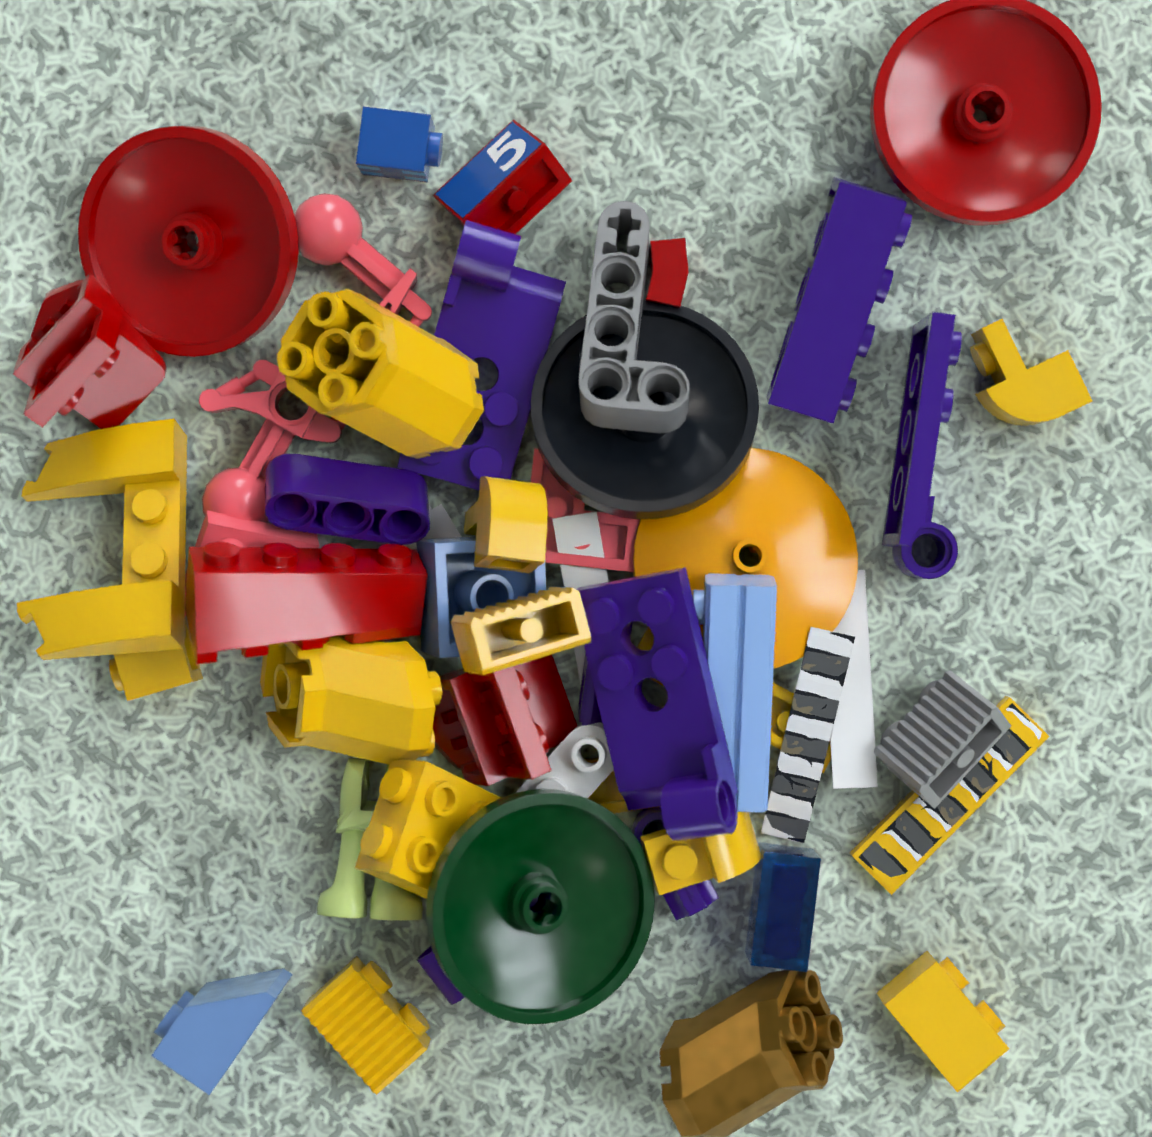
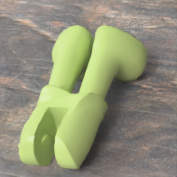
[317,758,423,921]

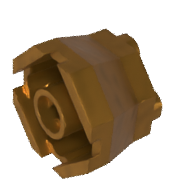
[659,969,843,1137]

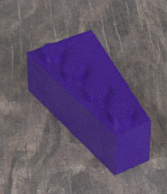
[767,177,912,423]

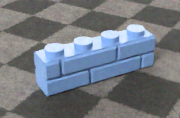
[693,573,777,812]

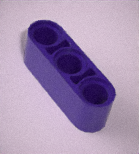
[265,454,430,545]

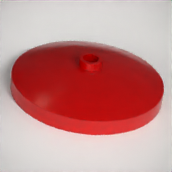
[870,0,1102,226]
[78,126,299,357]

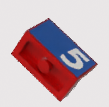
[433,119,573,234]

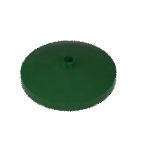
[426,789,655,1025]

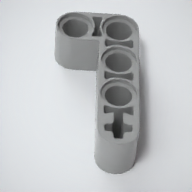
[579,201,690,433]

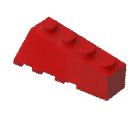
[185,542,428,665]

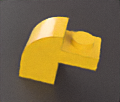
[970,318,1093,426]
[464,476,548,573]
[640,812,761,896]

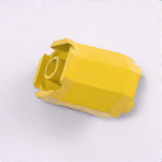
[277,289,484,459]
[260,635,442,765]

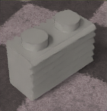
[874,670,1011,809]

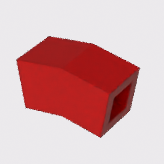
[646,238,689,308]

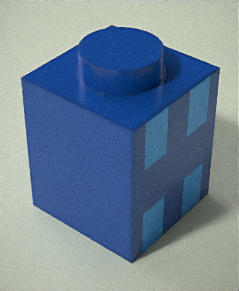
[356,106,443,183]

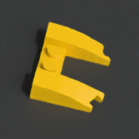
[17,419,187,660]

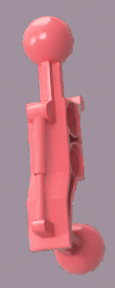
[199,193,432,523]

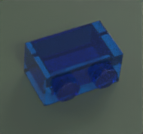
[745,842,821,972]

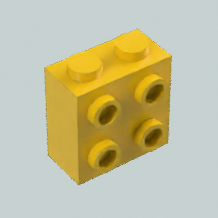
[355,759,501,899]

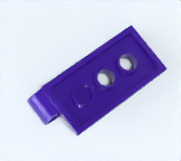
[397,220,566,490]
[882,312,962,579]
[576,567,738,841]

